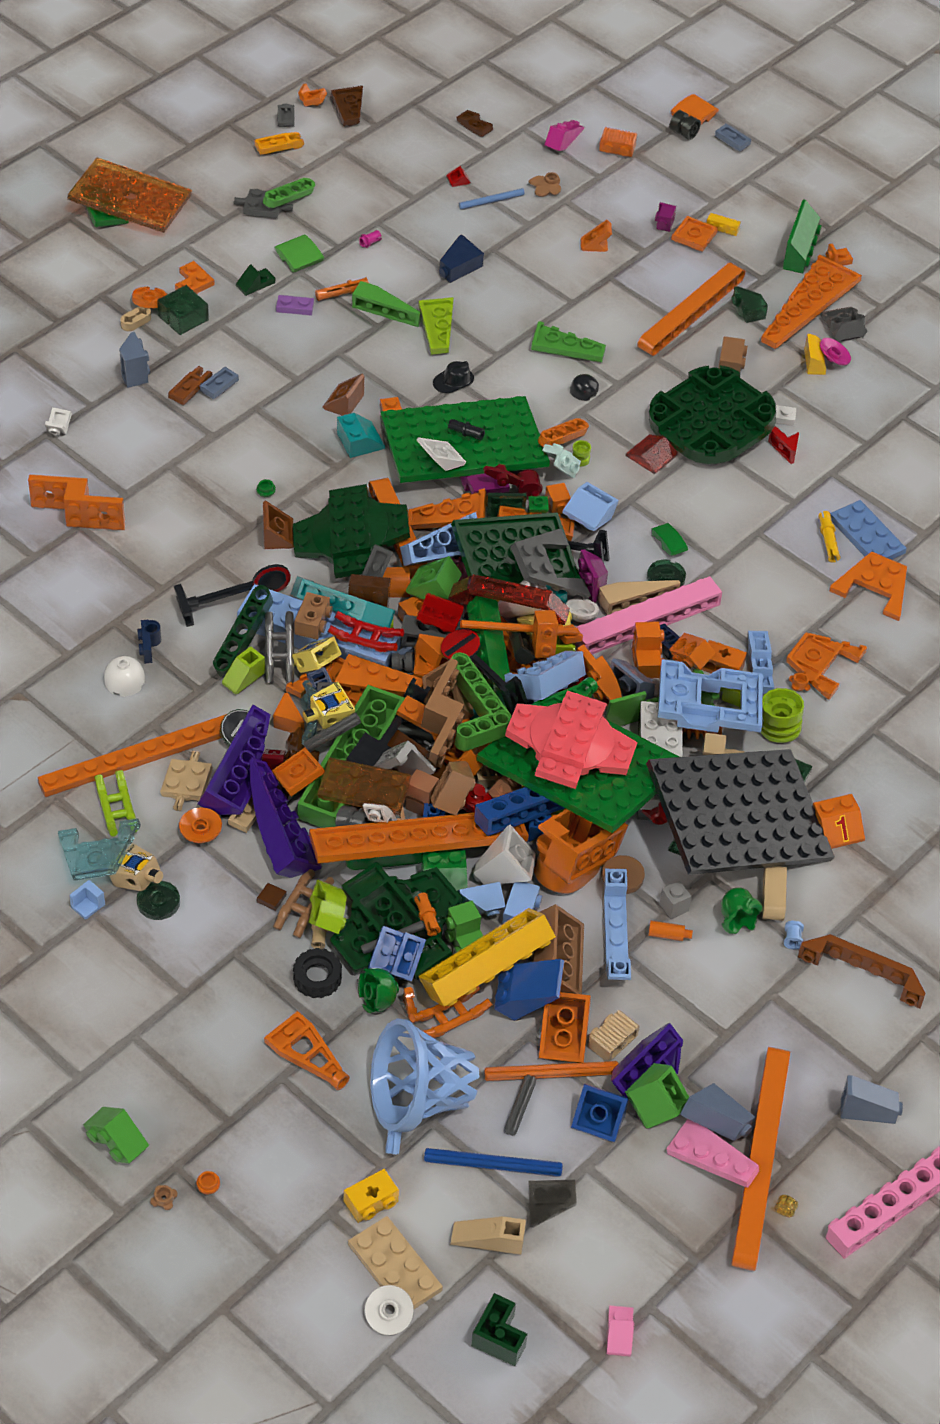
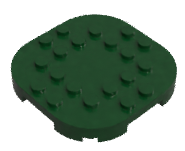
[649,365,776,464]

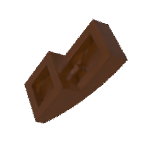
[456,110,493,137]

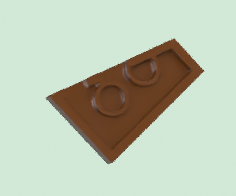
[331,85,363,126]

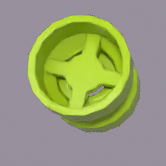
[572,440,591,467]

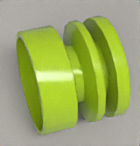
[761,688,804,743]

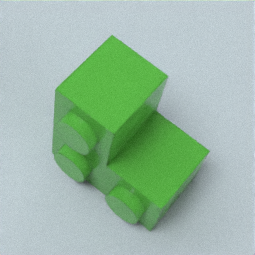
[445,900,483,954]
[83,1106,149,1164]

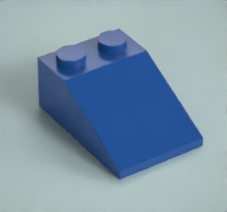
[494,959,564,1021]

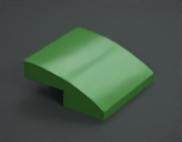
[274,234,324,273]

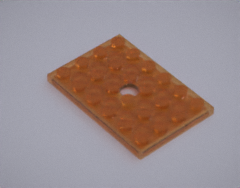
[67,157,192,233]

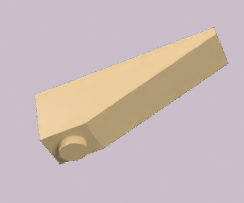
[598,580,680,615]

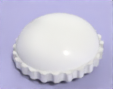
[565,598,599,622]

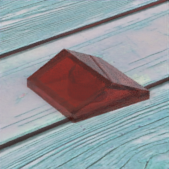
[626,434,678,475]

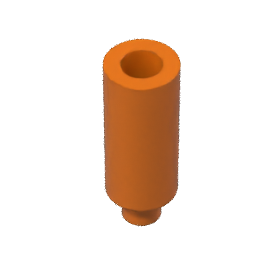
[648,920,693,941]

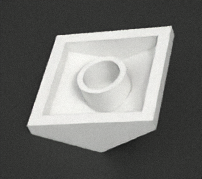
[417,437,466,471]

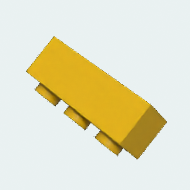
[706,213,741,236]

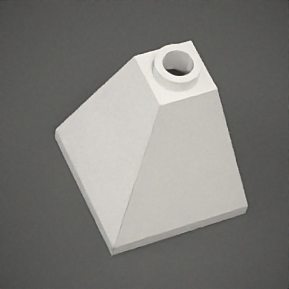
[473,825,536,885]

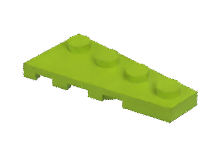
[418,297,454,355]

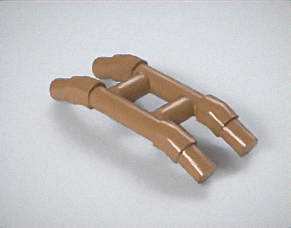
[273,869,334,938]

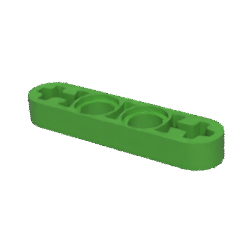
[263,178,315,208]

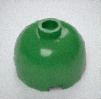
[358,968,399,1013]

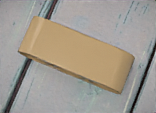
[762,866,787,921]

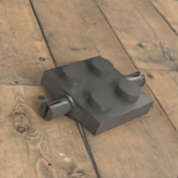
[234,189,293,218]

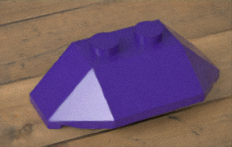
[611,1023,683,1099]

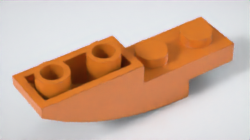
[576,644,622,710]

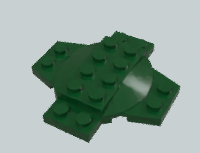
[293,484,410,579]
[330,862,463,980]

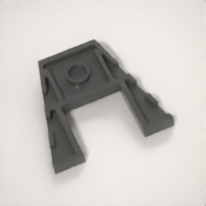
[510,528,591,600]

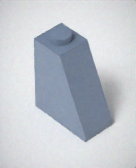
[841,1075,903,1124]
[680,1083,755,1141]

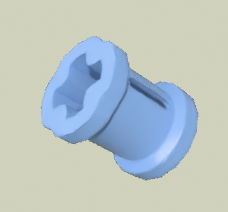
[784,921,804,950]

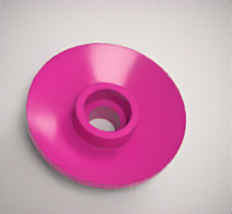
[820,338,851,365]

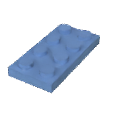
[830,500,907,560]

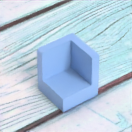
[70,880,105,919]

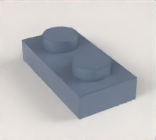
[715,124,751,152]
[200,367,239,399]

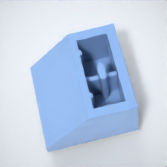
[562,482,619,531]

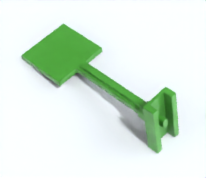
[604,669,720,726]

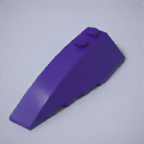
[197,704,271,815]
[249,758,322,878]

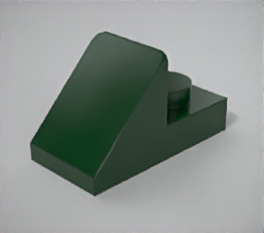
[236,264,276,296]

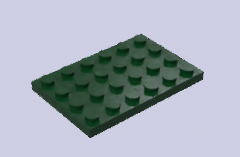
[451,513,581,592]

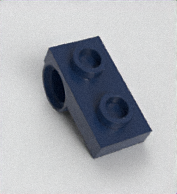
[137,619,161,664]

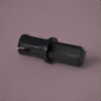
[448,419,485,441]

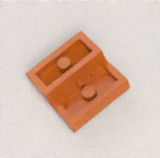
[671,94,719,124]

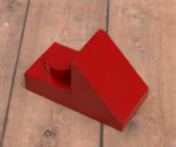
[768,426,799,464]

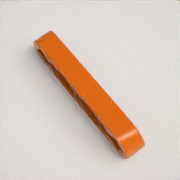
[538,418,589,447]

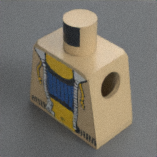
[107,843,163,891]

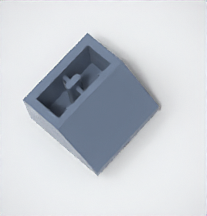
[119,332,150,388]

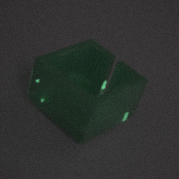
[157,285,209,335]

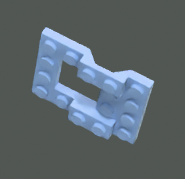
[658,659,763,733]

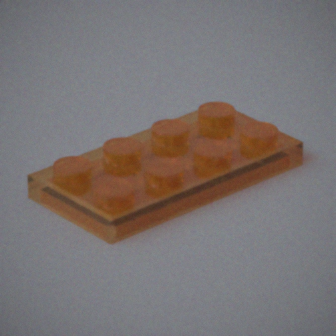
[317,757,411,815]

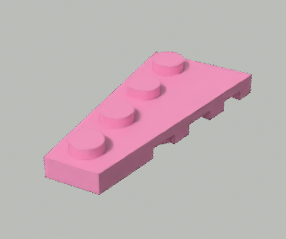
[667,1119,759,1188]

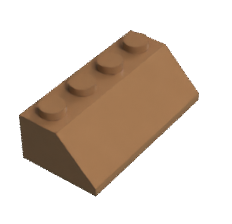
[533,904,584,994]

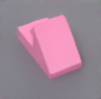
[607,1305,634,1357]

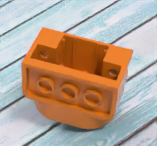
[534,809,628,894]

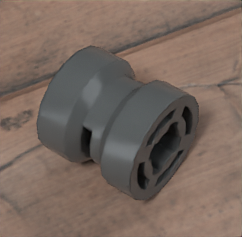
[392,652,414,672]

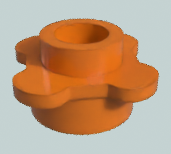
[789,672,811,691]

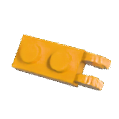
[255,132,304,155]

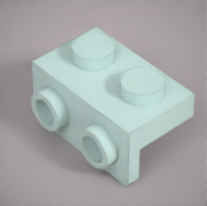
[542,443,581,478]

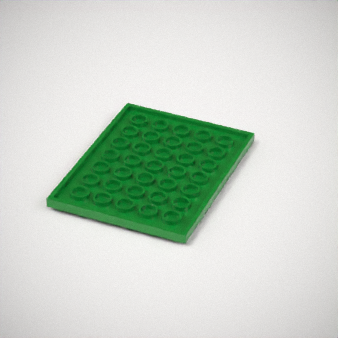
[380,396,550,483]
[477,719,679,833]

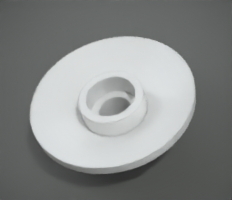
[365,1285,414,1335]

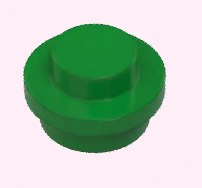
[256,479,276,497]

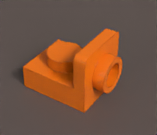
[826,243,853,266]

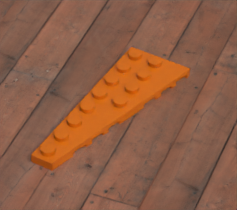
[761,255,862,349]

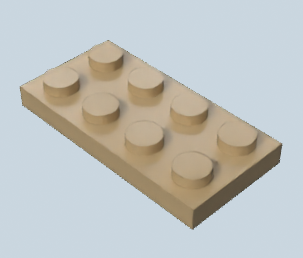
[348,1216,443,1309]

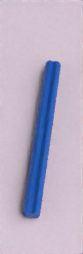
[424,1148,563,1176]

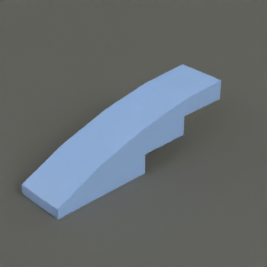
[748,631,774,694]

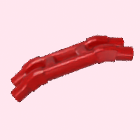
[327,611,404,652]

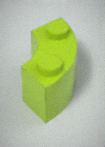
[308,879,347,934]

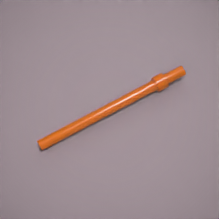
[460,620,578,637]

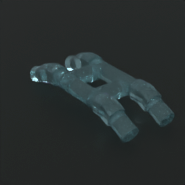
[302,680,317,741]

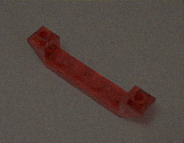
[448,574,570,625]

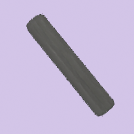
[303,712,361,752]
[504,1075,536,1136]

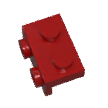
[416,593,464,632]

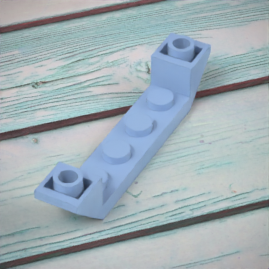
[604,868,631,980]

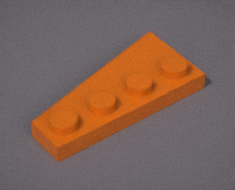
[335,654,423,697]

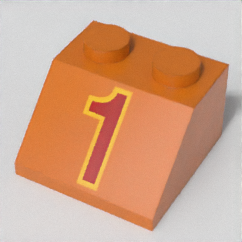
[812,794,865,849]

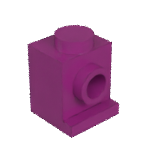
[655,202,677,232]

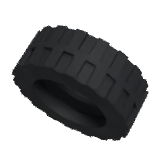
[293,948,342,999]

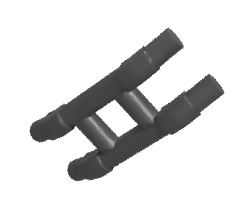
[265,611,294,682]

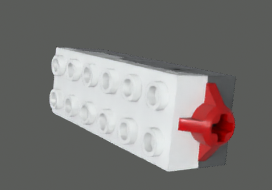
[637,701,683,825]

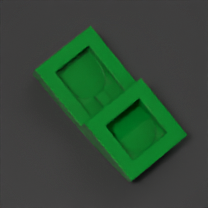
[651,523,688,556]

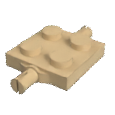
[160,750,213,811]

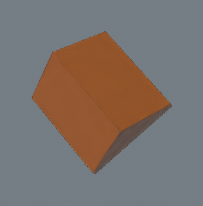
[322,373,365,416]
[263,500,294,549]

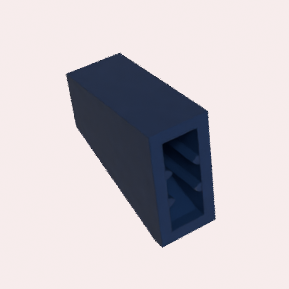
[439,234,484,283]

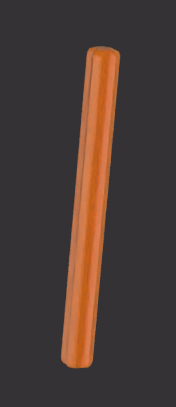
[484,1061,618,1081]

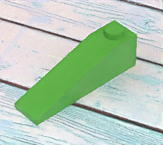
[352,281,420,327]

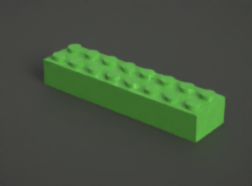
[298,685,405,828]

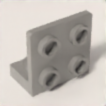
[373,741,436,778]

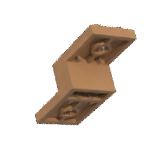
[421,658,465,774]

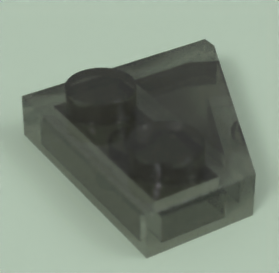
[528,1180,577,1227]

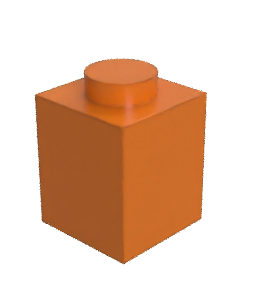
[545,483,571,514]

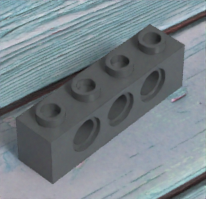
[401,615,471,648]

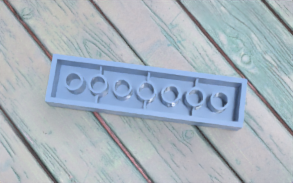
[237,584,401,668]

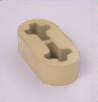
[120,306,151,331]

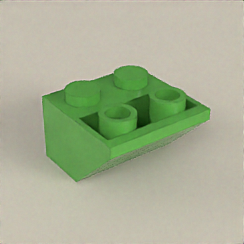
[625,1063,689,1129]

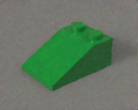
[421,850,468,904]

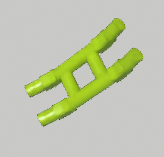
[94,770,139,837]

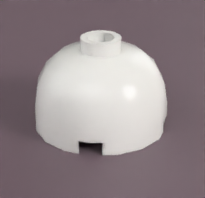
[104,656,145,697]

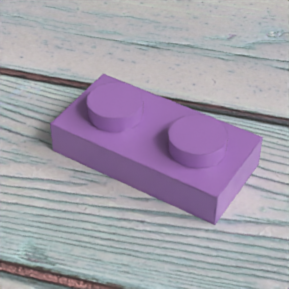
[276,295,314,316]

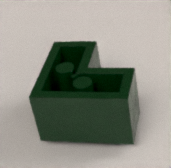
[471,1293,527,1367]

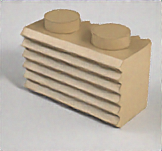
[589,1010,640,1061]

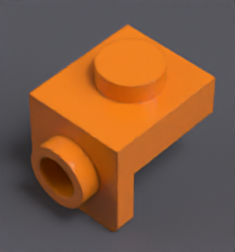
[298,83,327,107]

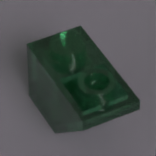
[731,286,768,323]

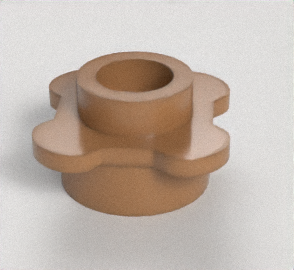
[150,1185,178,1210]

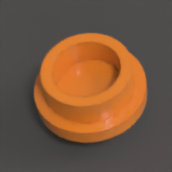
[196,1171,220,1194]

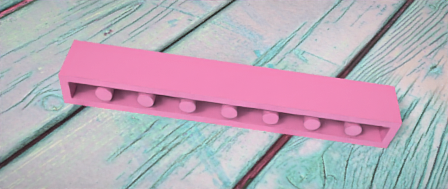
[574,576,722,654]

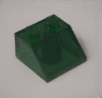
[486,492,527,518]

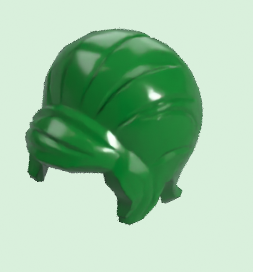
[721,888,763,934]

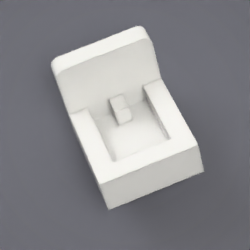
[45,407,72,435]

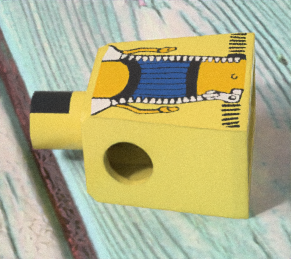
[292,636,342,673]
[303,682,355,729]

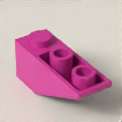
[545,120,584,151]

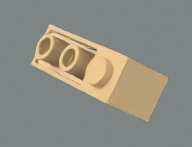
[451,1216,526,1255]

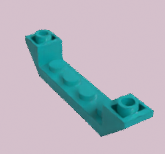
[291,576,395,628]

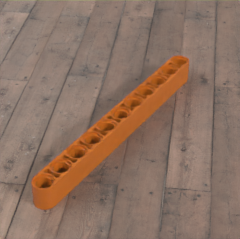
[731,1047,791,1271]

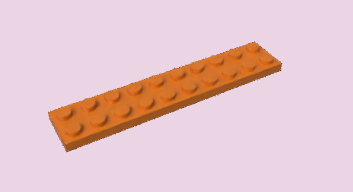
[309,813,529,863]

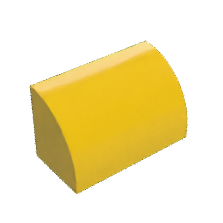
[804,334,826,375]

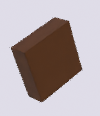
[257,883,287,911]

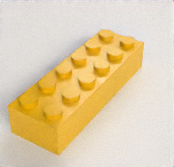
[418,908,556,1007]

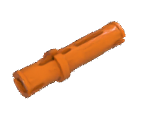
[315,277,369,301]

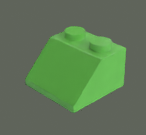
[405,556,462,600]

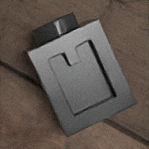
[278,103,294,127]

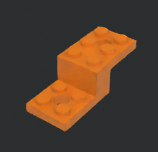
[28,474,125,530]

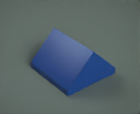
[571,1084,628,1142]

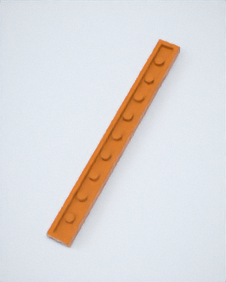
[38,713,229,797]

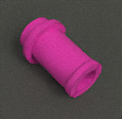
[359,230,382,248]

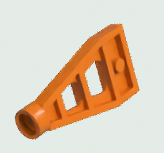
[264,1011,350,1090]

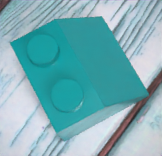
[337,413,385,458]

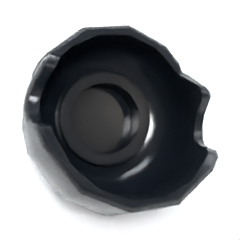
[570,374,599,401]

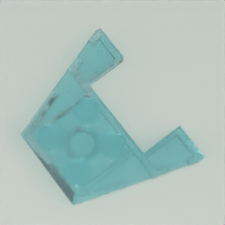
[58,818,141,881]

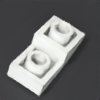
[363,803,397,823]

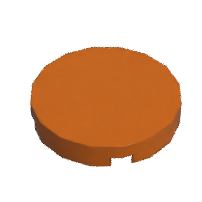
[132,286,168,308]

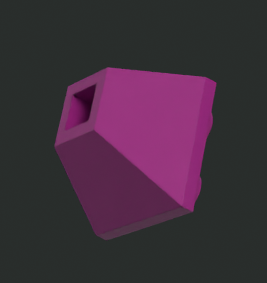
[578,549,608,603]

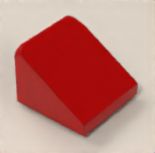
[446,166,471,187]

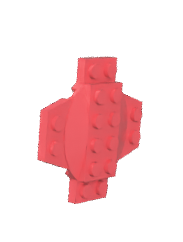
[505,691,637,789]

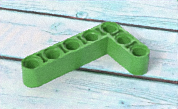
[452,652,512,751]

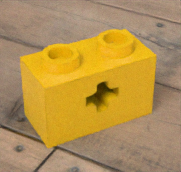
[344,1169,399,1223]

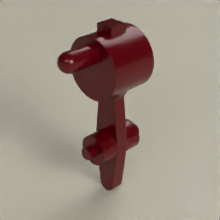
[483,464,543,500]

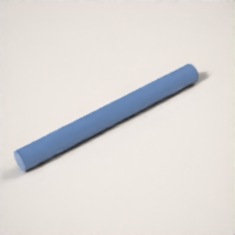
[459,188,525,209]

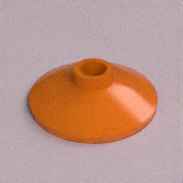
[179,807,222,843]

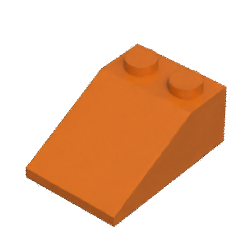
[539,992,591,1063]

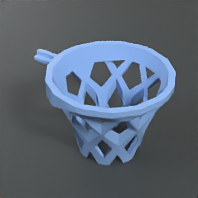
[370,1018,479,1154]

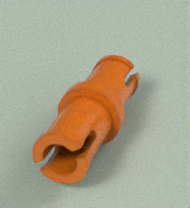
[414,893,441,936]

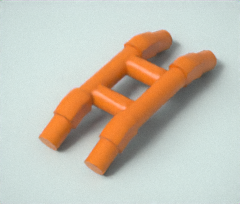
[410,985,493,1038]

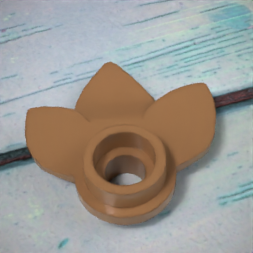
[528,172,561,197]

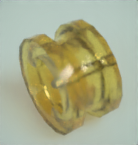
[775,1195,799,1217]

